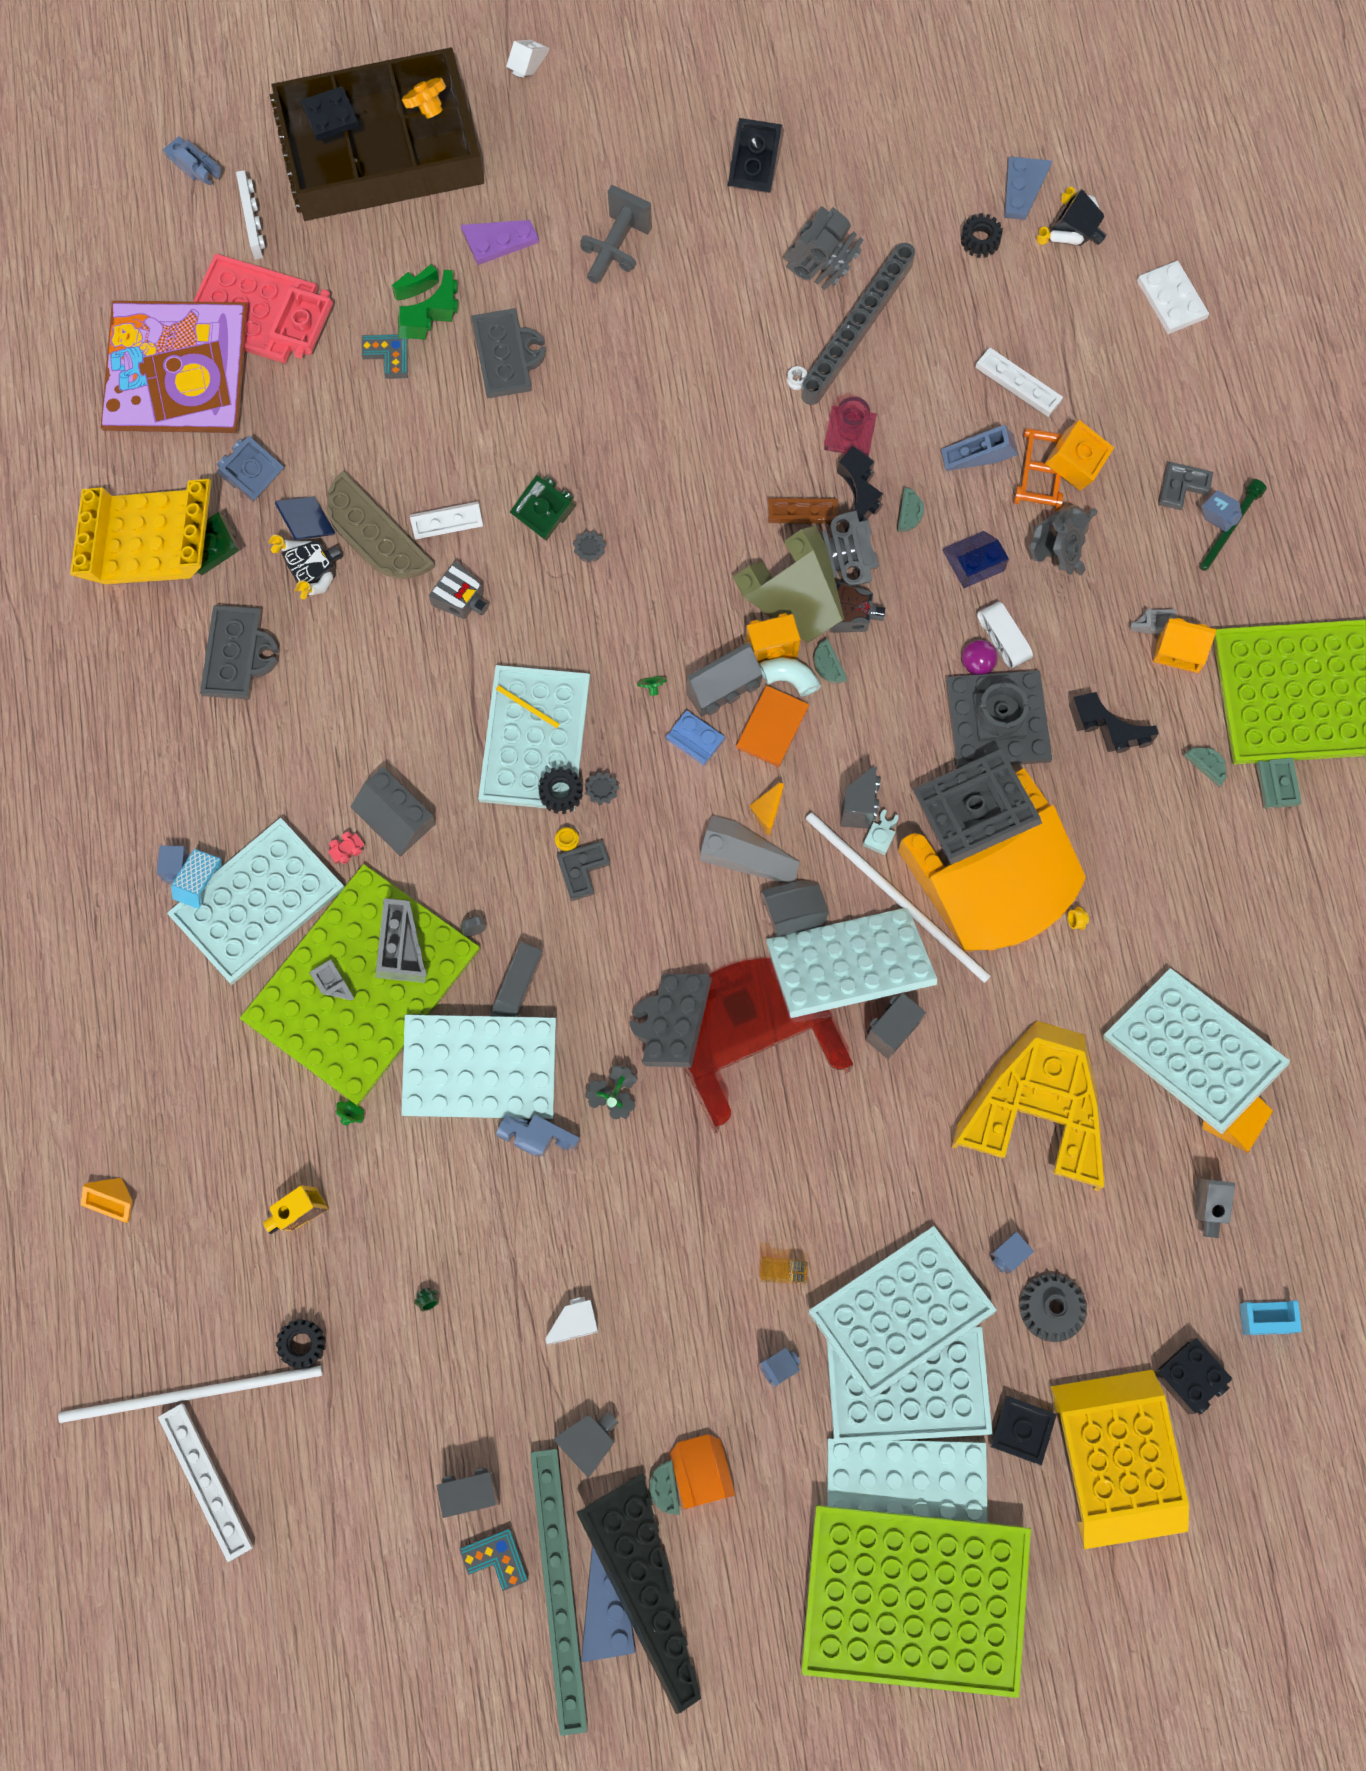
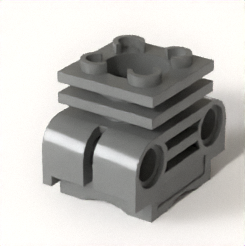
[783,206,864,290]
[821,510,879,586]

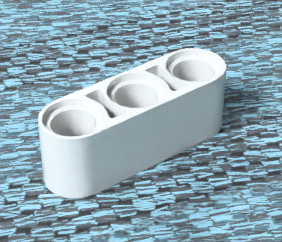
[977,601,1033,669]

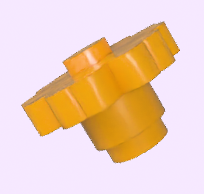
[402,77,446,118]

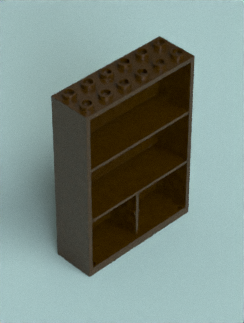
[269,47,484,221]

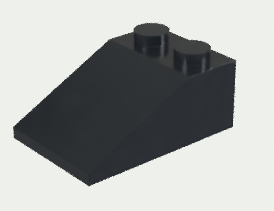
[728,118,784,193]

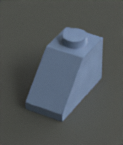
[759,1348,801,1388]

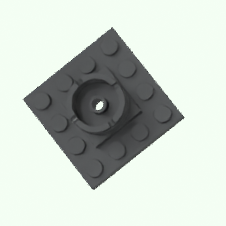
[945,671,1052,769]
[913,748,1042,865]

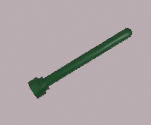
[1200,479,1267,571]

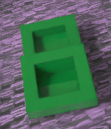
[391,264,439,301]

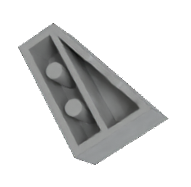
[375,898,427,983]

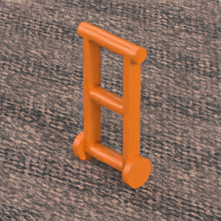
[1014,428,1063,511]

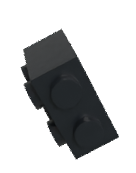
[1154,1338,1233,1415]

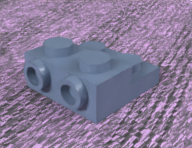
[217,435,284,502]

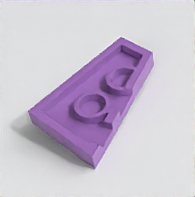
[460,220,539,265]

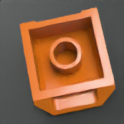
[670,1434,735,1509]

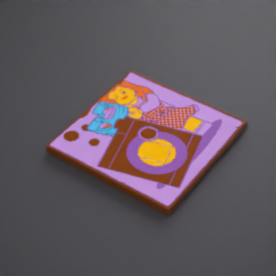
[100,301,248,433]

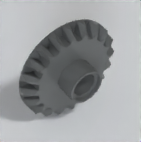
[1020,1274,1087,1342]

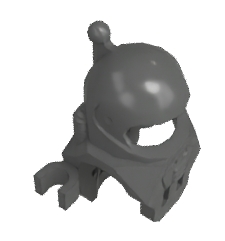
[1030,505,1097,575]

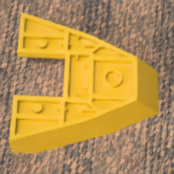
[951,1020,1104,1191]

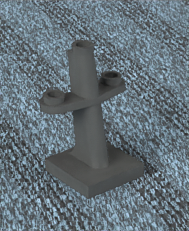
[580,185,652,284]

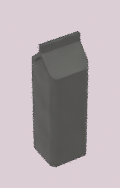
[490,942,543,1017]

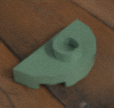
[898,487,924,532]
[813,638,847,683]
[1184,748,1227,787]
[649,1460,680,1515]

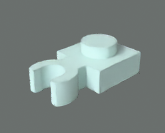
[863,809,898,855]

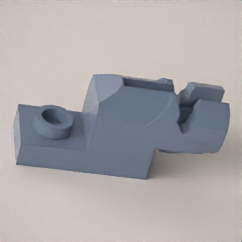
[163,136,221,185]
[496,1114,580,1156]

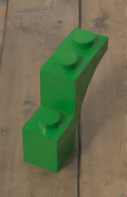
[398,270,458,340]

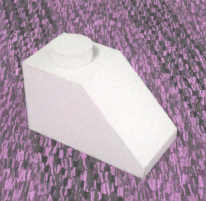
[506,40,550,78]
[545,1297,598,1345]

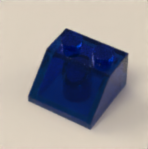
[942,531,1009,589]

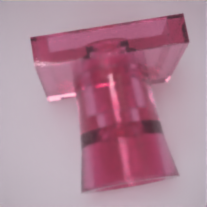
[824,397,877,457]

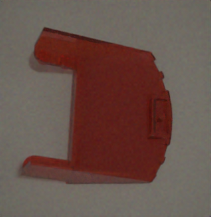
[684,958,854,1133]

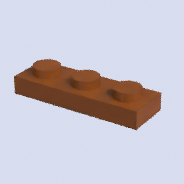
[768,498,838,524]

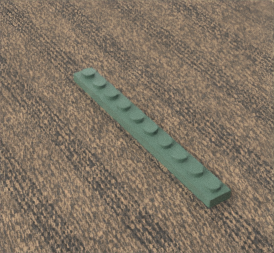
[530,1449,588,1736]

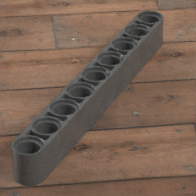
[801,243,915,405]

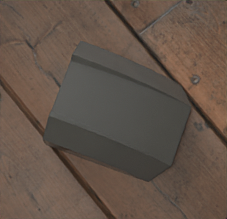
[760,880,829,937]

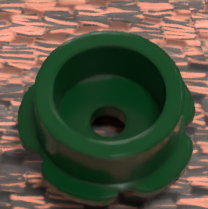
[414,1288,439,1311]

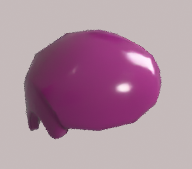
[962,639,998,675]

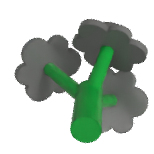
[585,1065,638,1119]

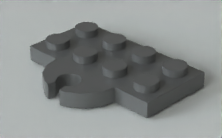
[471,308,546,399]
[200,605,279,700]
[629,974,712,1067]

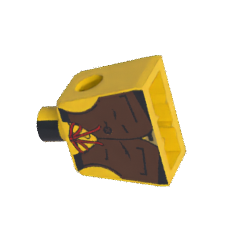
[263,1185,328,1234]

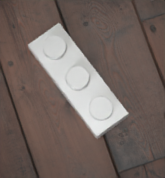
[410,501,483,539]

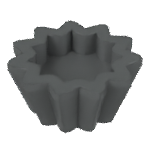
[573,531,606,563]
[585,772,619,805]

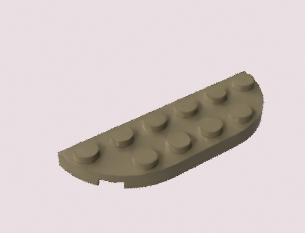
[327,471,434,579]

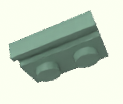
[1256,758,1302,809]

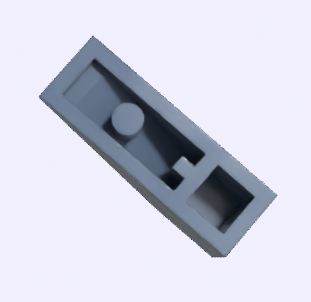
[941,425,1018,471]

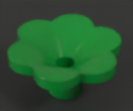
[637,676,667,696]
[336,1101,365,1126]

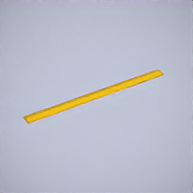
[496,685,560,728]

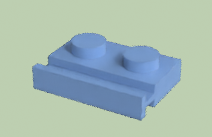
[666,710,725,766]

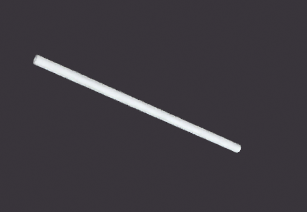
[806,812,991,983]
[58,1365,323,1423]

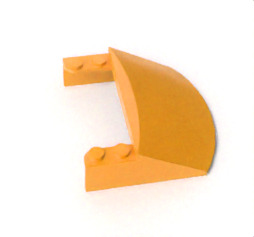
[898,768,1086,952]

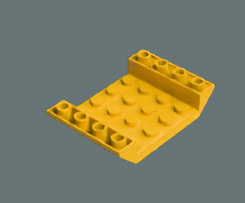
[70,479,211,584]
[1050,1370,1189,1549]

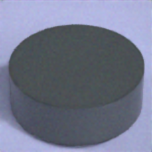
[460,917,486,937]

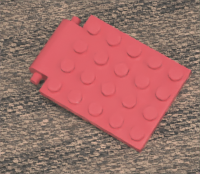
[193,253,333,364]

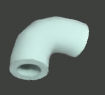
[759,657,821,697]

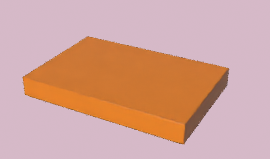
[736,685,809,767]

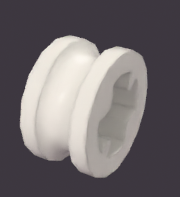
[787,366,808,390]

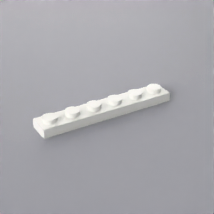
[158,1404,254,1562]

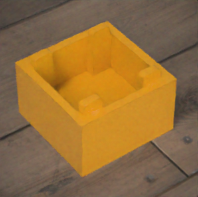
[1045,420,1114,491]
[745,613,801,664]

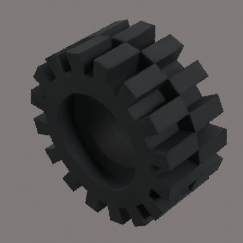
[961,213,1003,258]
[538,767,583,814]
[276,1319,326,1368]

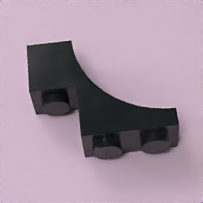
[837,446,883,532]
[1069,692,1159,753]

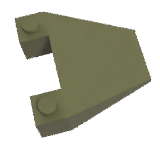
[733,525,844,643]

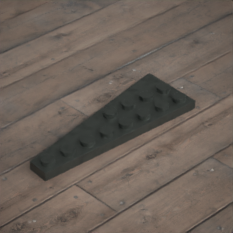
[576,1473,702,1714]

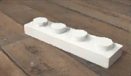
[236,170,265,260]
[975,348,1063,417]

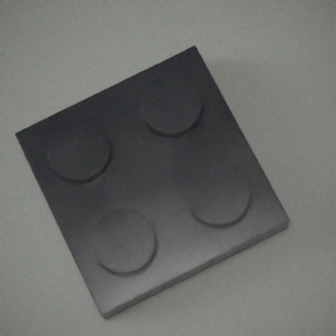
[300,86,359,141]
[990,1396,1057,1466]

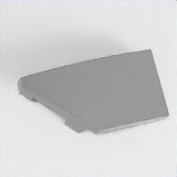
[1131,608,1176,634]
[309,960,355,1001]

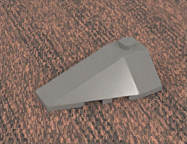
[700,815,800,884]

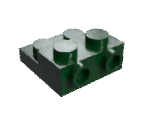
[510,475,576,541]
[197,512,240,576]

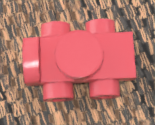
[328,831,365,864]

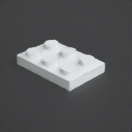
[1137,261,1209,334]

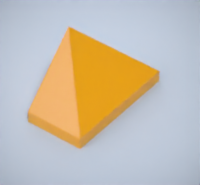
[749,783,784,835]
[81,1178,133,1223]

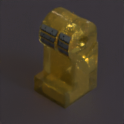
[759,1256,808,1284]

